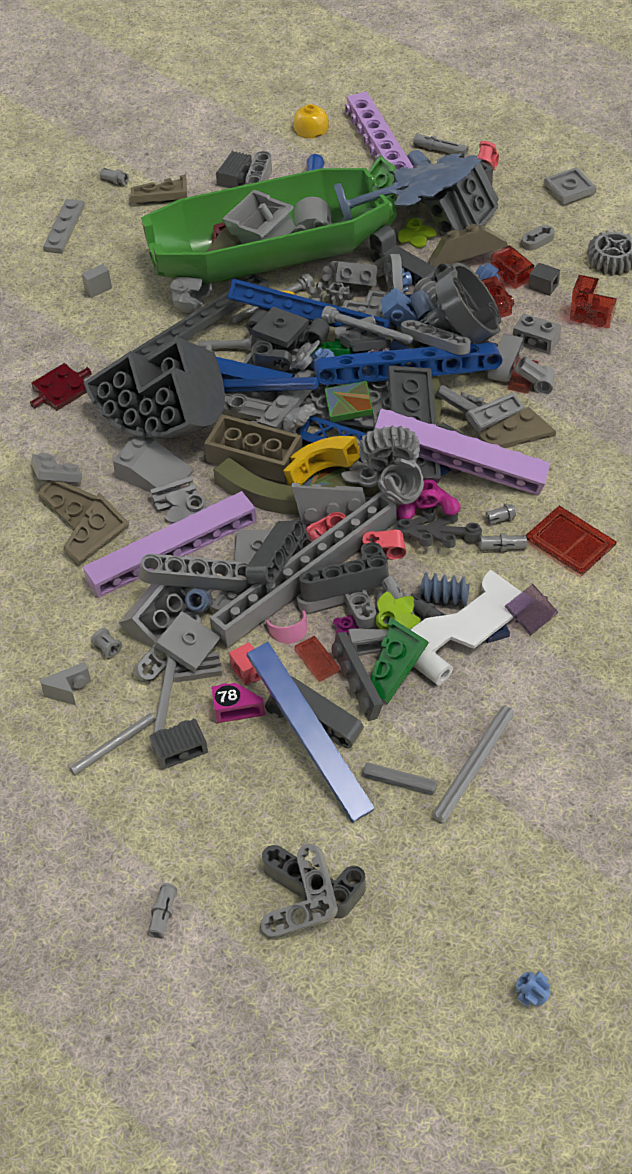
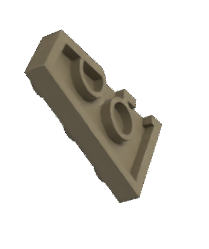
[131,174,187,204]
[478,407,556,448]
[63,492,129,565]

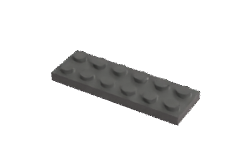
[387,366,441,483]

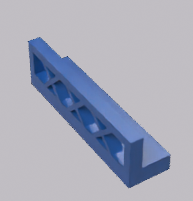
[299,416,367,463]

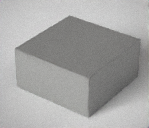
[82,264,112,298]

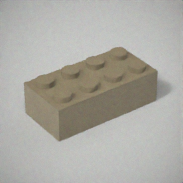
[204,414,302,483]

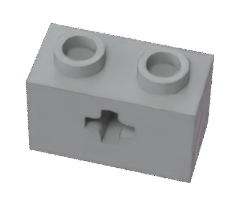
[333,261,378,286]

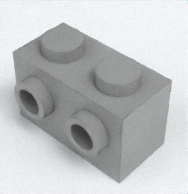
[513,313,561,355]

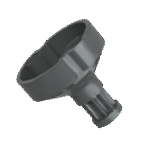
[411,262,502,348]

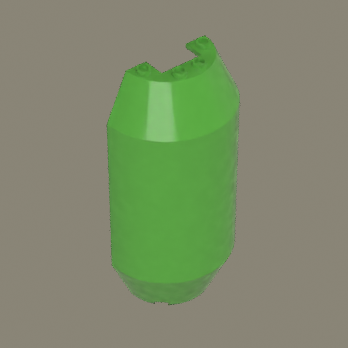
[141,168,393,285]

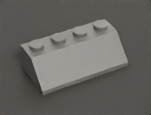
[118,555,214,652]

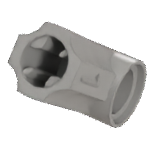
[514,356,555,394]

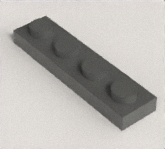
[331,632,383,721]

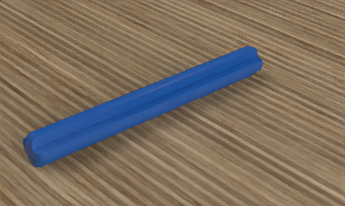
[223,377,319,392]

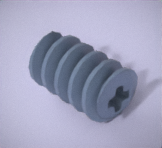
[420,572,470,607]

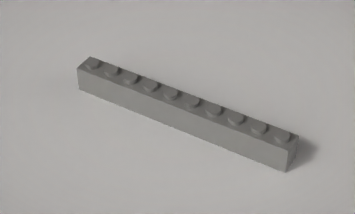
[210,492,396,648]

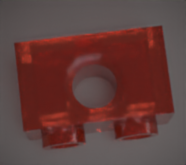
[490,245,535,289]
[482,276,514,318]

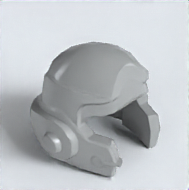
[170,277,213,314]
[378,458,424,505]

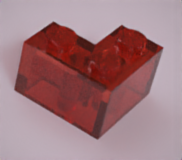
[570,275,617,328]

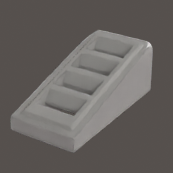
[349,629,388,656]

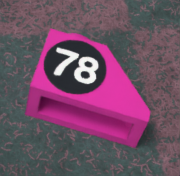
[211,683,265,723]

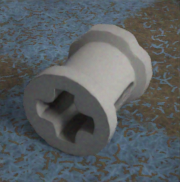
[91,628,122,659]

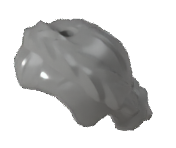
[283,403,316,435]

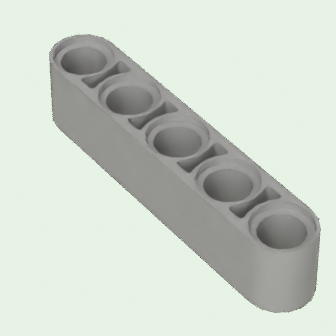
[138,554,251,592]

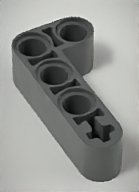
[369,225,436,286]
[246,308,330,349]
[245,520,311,584]
[299,542,389,602]
[265,676,364,748]
[262,845,366,918]

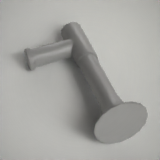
[198,335,256,351]

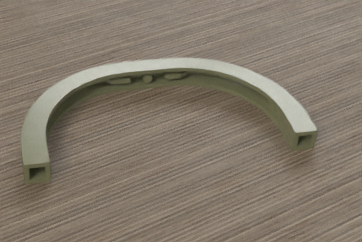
[213,338,442,515]

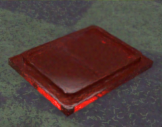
[526,505,617,576]

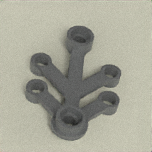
[394,508,482,548]

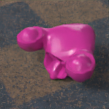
[396,480,461,520]

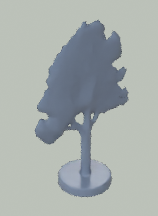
[334,154,481,221]

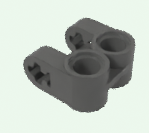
[252,337,298,371]

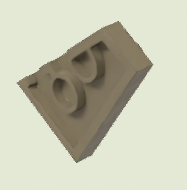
[38,480,96,530]

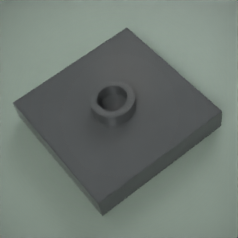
[252,307,309,348]

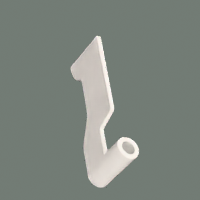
[411,570,533,686]

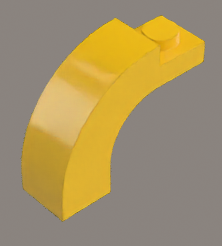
[283,436,360,486]

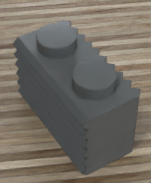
[216,151,252,188]
[149,718,208,770]

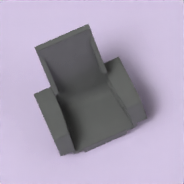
[399,162,499,236]

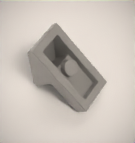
[40,662,91,705]

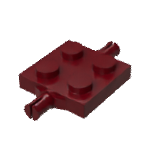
[30,363,92,411]

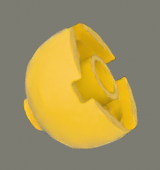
[293,104,329,139]

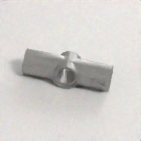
[222,393,270,420]

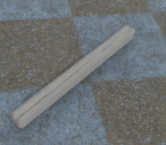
[433,705,514,823]

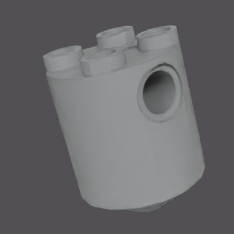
[293,197,332,233]

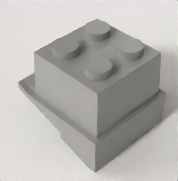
[222,190,296,244]

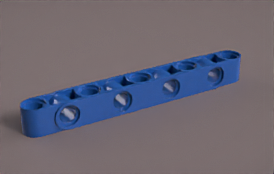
[314,343,503,385]

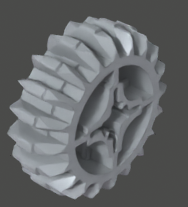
[587,230,632,275]
[359,425,420,471]

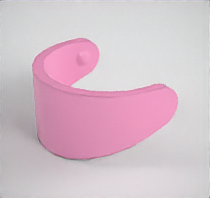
[266,610,308,644]

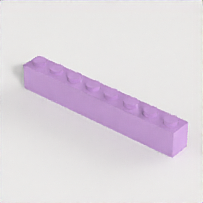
[373,408,550,495]
[83,491,257,598]

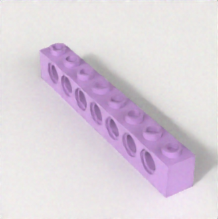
[345,91,413,182]

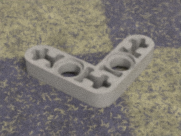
[374,254,404,294]
[297,590,377,629]
[261,844,338,937]

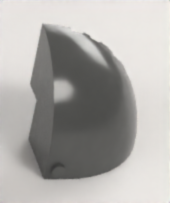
[84,337,225,439]

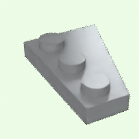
[292,483,366,525]

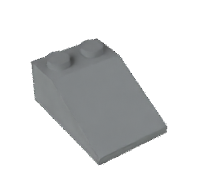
[113,435,194,496]

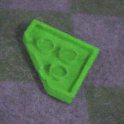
[368,155,397,226]

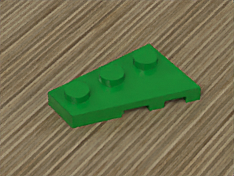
[370,617,429,703]

